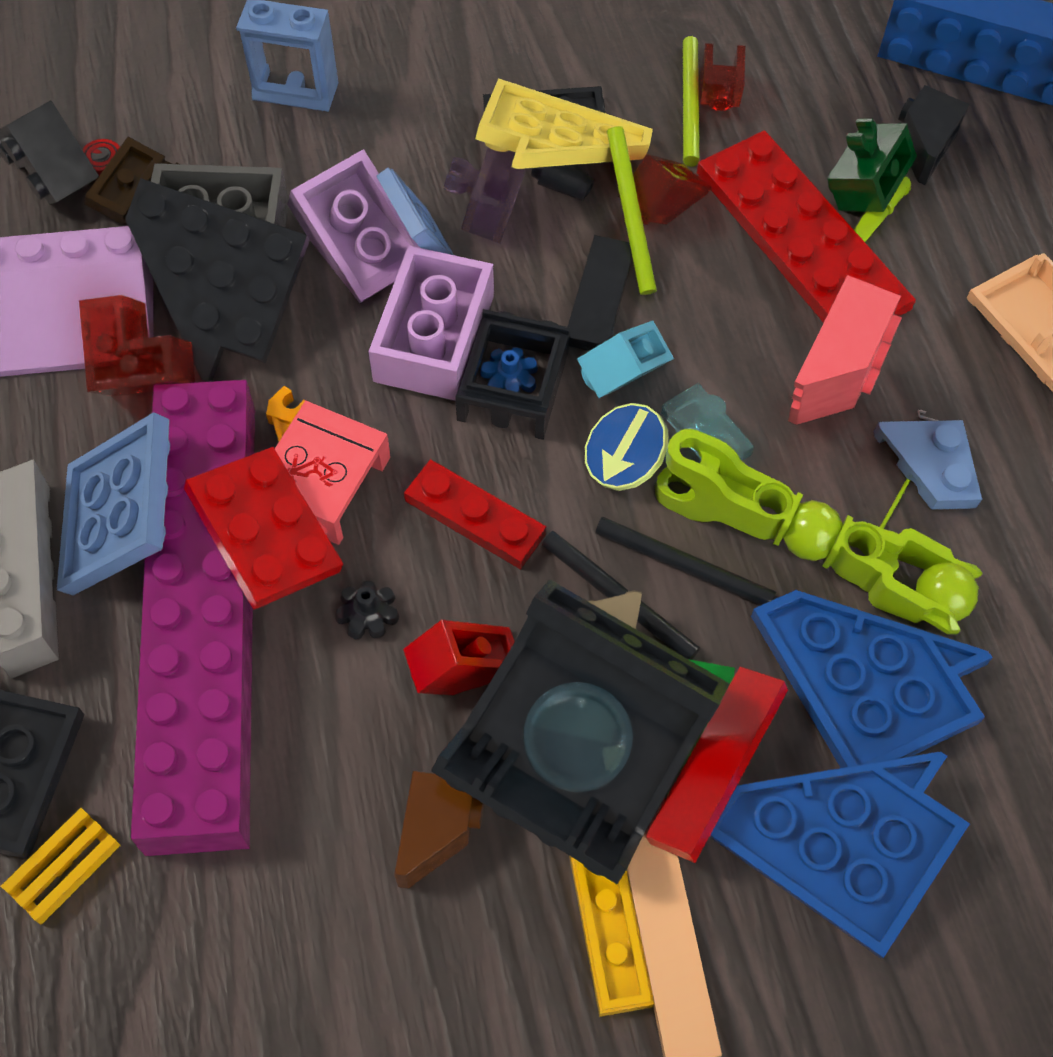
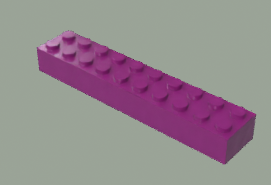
[131,380,255,856]

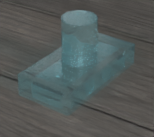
[661,383,754,461]

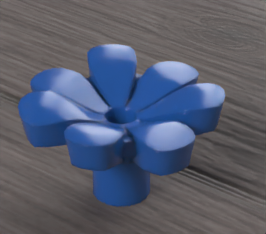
[480,348,538,393]

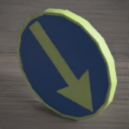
[585,403,668,491]

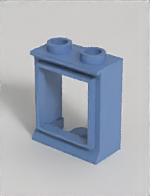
[236,0,339,112]

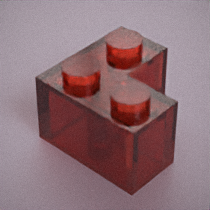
[79,295,195,397]

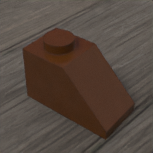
[394,771,484,889]

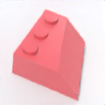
[788,275,902,425]

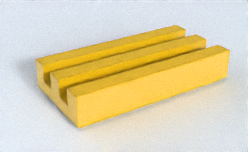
[1,808,121,925]

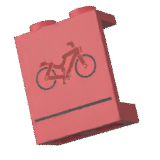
[275,400,391,545]

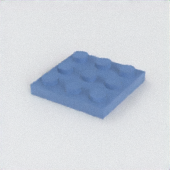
[57,412,170,595]

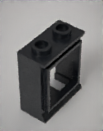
[455,309,570,440]

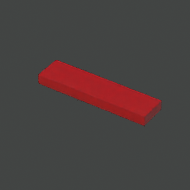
[645,667,788,863]

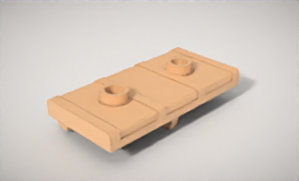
[967,253,1053,392]

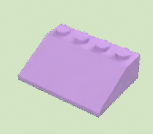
[0,226,154,377]

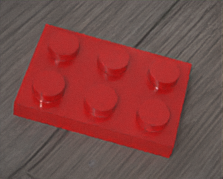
[184,447,343,610]

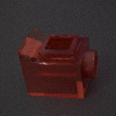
[700,43,746,111]

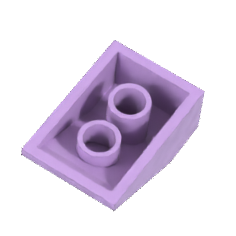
[287,149,420,303]

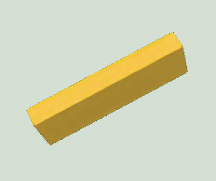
[569,856,654,1017]

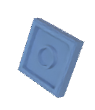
[376,167,454,255]

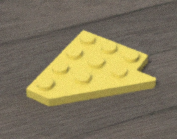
[475,78,653,169]

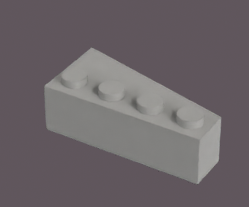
[0,459,59,679]

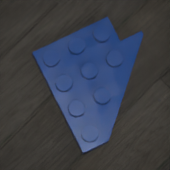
[751,590,993,768]
[710,751,970,959]

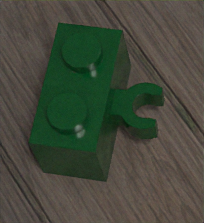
[827,118,917,212]

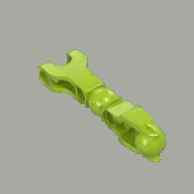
[655,429,983,634]

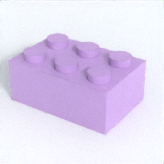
[368,245,494,401]

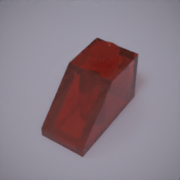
[618,154,712,225]

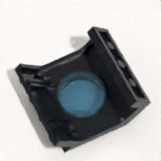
[431,580,730,884]

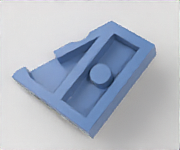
[873,420,982,509]

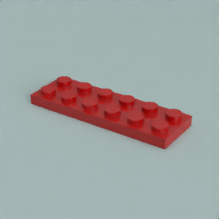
[696,130,916,323]

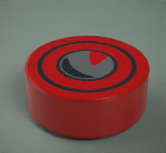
[82,139,120,180]

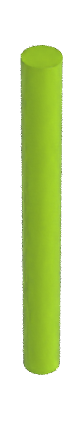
[683,36,700,167]
[607,126,657,295]

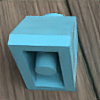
[577,320,674,398]

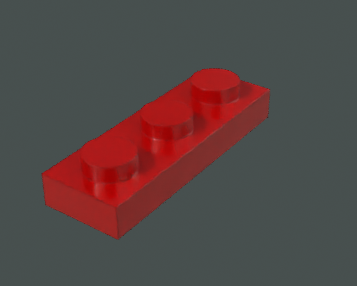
[404,459,547,570]

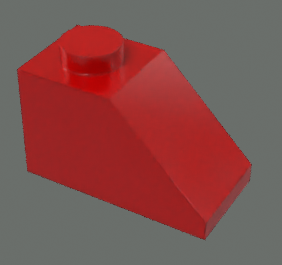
[403,620,515,695]

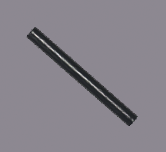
[595,517,777,606]
[542,531,700,660]

